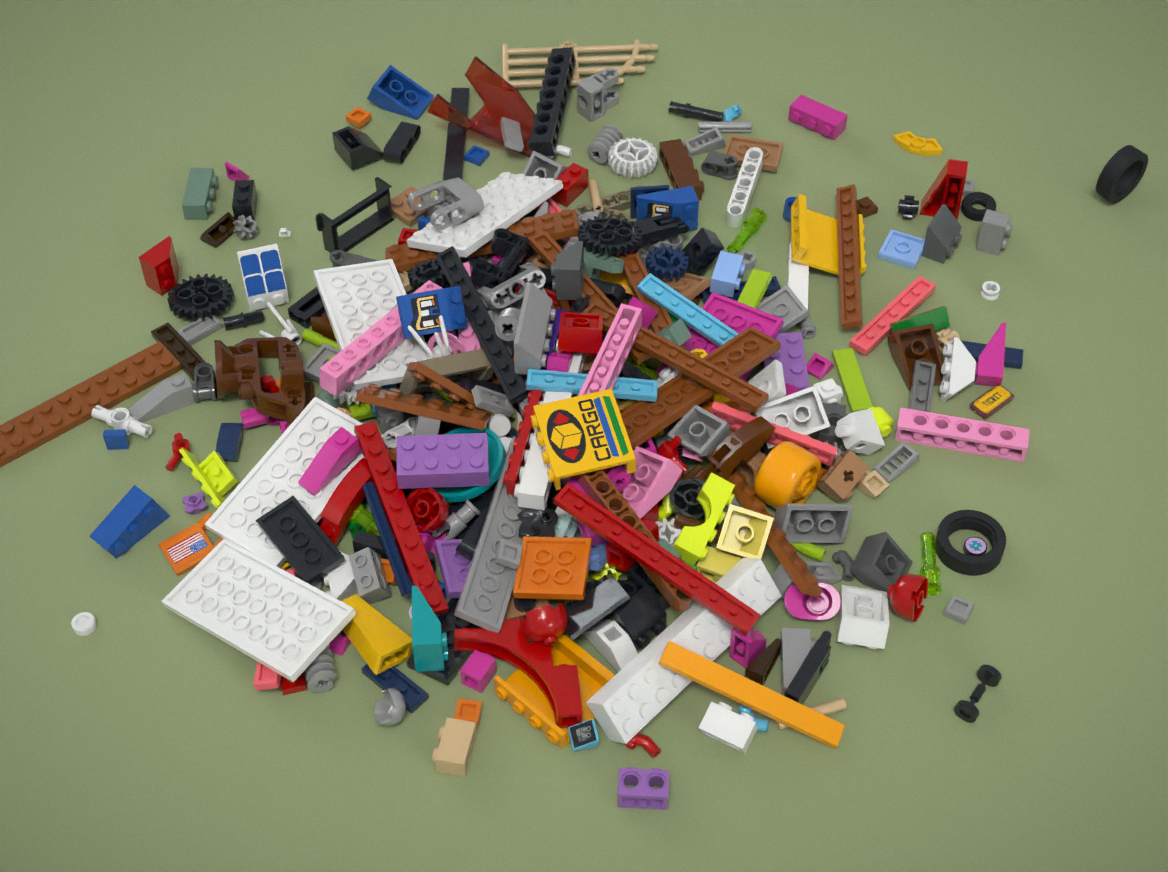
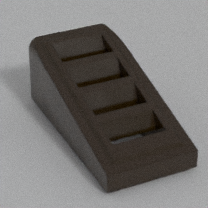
[745,638,782,685]

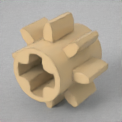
[936,329,961,353]

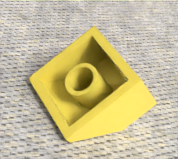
[716,504,774,558]

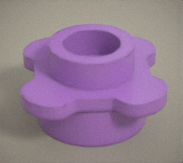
[182,492,207,514]

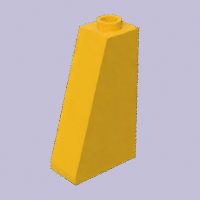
[341,594,413,675]

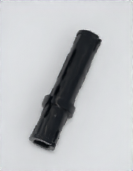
[668,101,724,122]

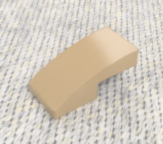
[854,470,890,499]

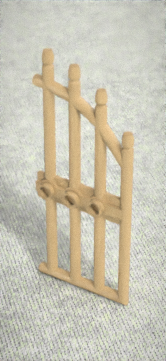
[502,40,658,88]

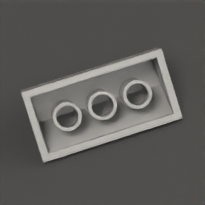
[514,282,556,375]

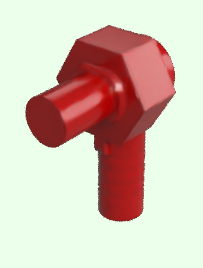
[260,374,279,393]
[165,433,191,471]
[658,435,689,474]

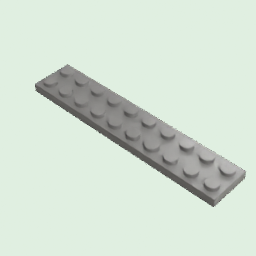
[454,437,537,632]

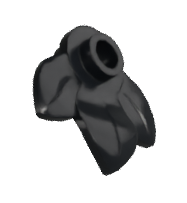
[517,508,558,537]

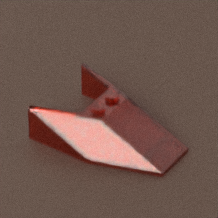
[427,56,535,157]

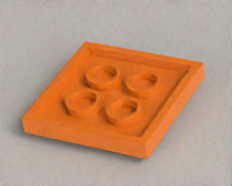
[513,536,593,600]

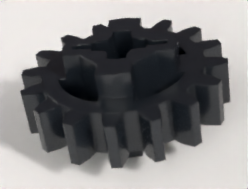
[407,258,448,289]

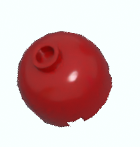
[406,488,449,533]
[887,574,929,621]
[519,603,568,646]

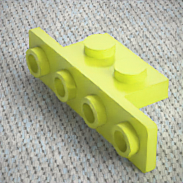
[179,447,238,509]

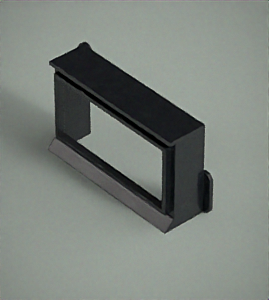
[315,177,395,253]

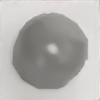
[374,688,406,726]

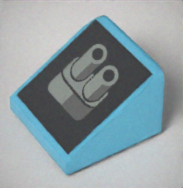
[568,719,599,751]

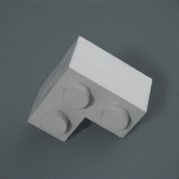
[976,209,1013,256]

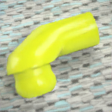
[658,491,672,522]

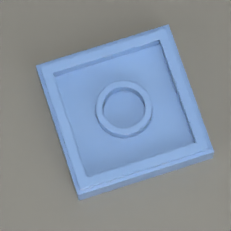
[878,229,925,269]

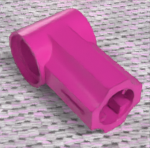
[240,407,282,429]

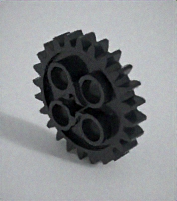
[578,215,643,257]
[167,273,234,322]

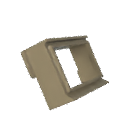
[399,349,494,413]

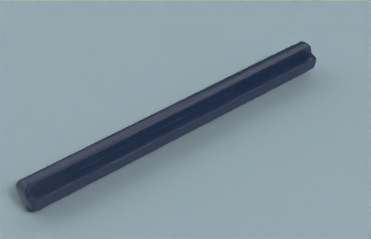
[362,482,412,597]

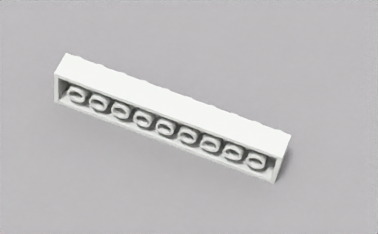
[586,558,782,744]

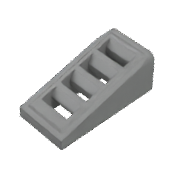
[684,127,726,156]
[873,441,920,483]

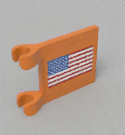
[158,513,223,576]

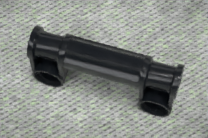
[470,228,531,289]

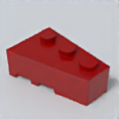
[919,159,968,220]

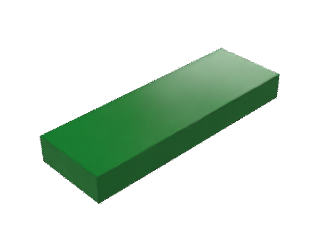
[890,306,950,332]

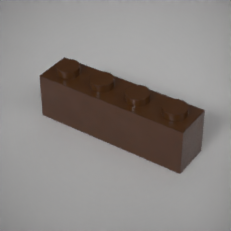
[659,139,705,201]

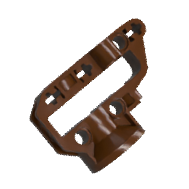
[214,337,306,425]

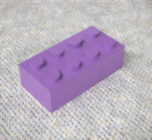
[761,332,810,391]
[397,433,489,489]

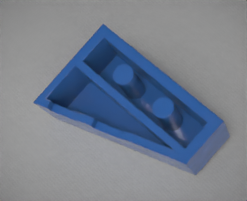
[89,485,170,559]

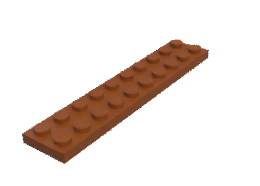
[385,209,579,272]
[620,326,781,450]
[0,341,182,467]

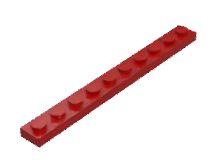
[354,421,448,616]
[553,483,761,636]

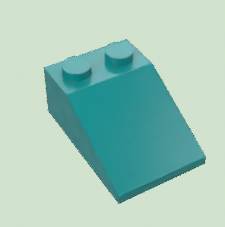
[412,586,449,672]

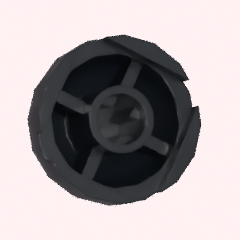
[669,477,705,521]

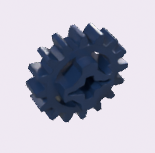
[645,245,689,281]

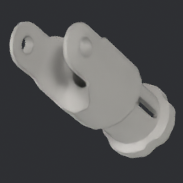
[432,499,481,540]

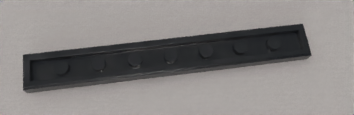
[443,88,470,180]

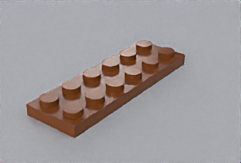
[355,384,492,430]

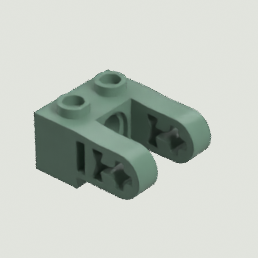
[584,248,624,280]

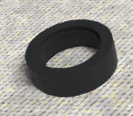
[1096,145,1148,203]
[935,510,1006,576]

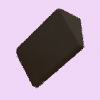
[200,212,236,248]

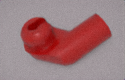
[624,733,661,758]

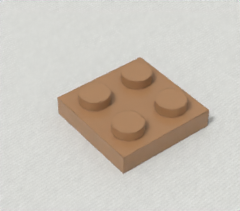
[391,186,429,227]

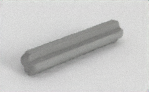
[698,121,752,133]

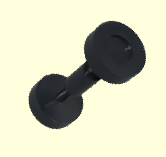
[954,664,1002,723]

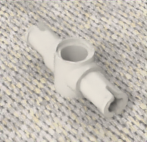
[91,405,152,438]

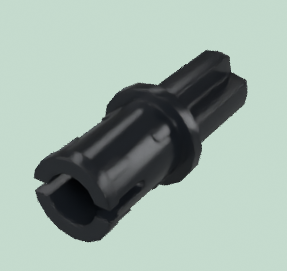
[223,310,264,330]

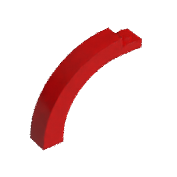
[320,445,397,547]

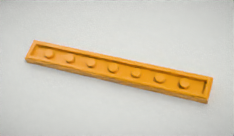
[658,641,845,749]

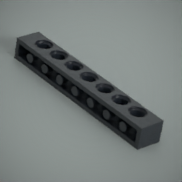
[528,47,576,156]

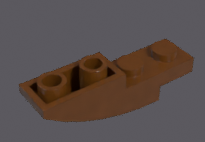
[698,416,776,481]

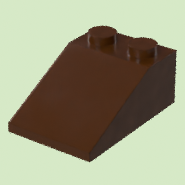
[887,324,944,391]

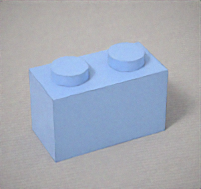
[710,251,746,297]

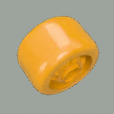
[754,441,821,509]

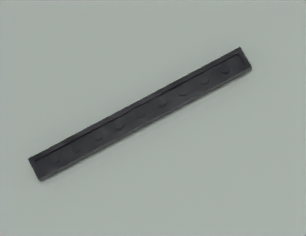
[436,246,529,405]

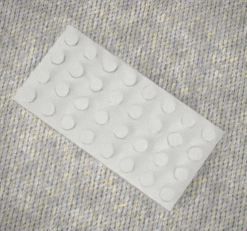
[406,172,563,257]
[313,259,430,390]
[205,397,385,568]
[161,539,356,682]

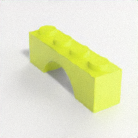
[673,472,735,565]

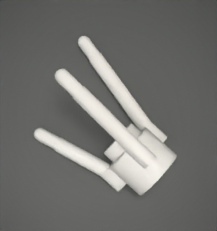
[259,302,302,346]
[407,315,452,359]

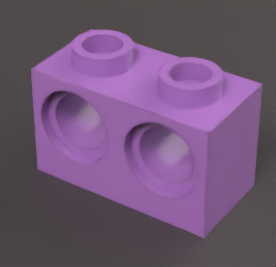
[617,767,669,810]

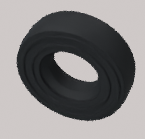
[961,192,996,221]

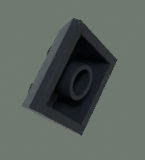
[614,584,667,652]

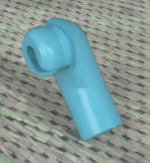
[723,105,742,122]
[737,704,769,732]

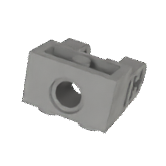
[577,68,619,122]

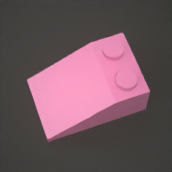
[611,446,682,519]

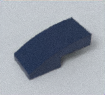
[216,423,244,462]

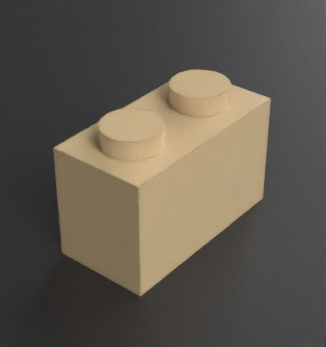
[432,717,477,777]

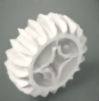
[608,137,658,179]

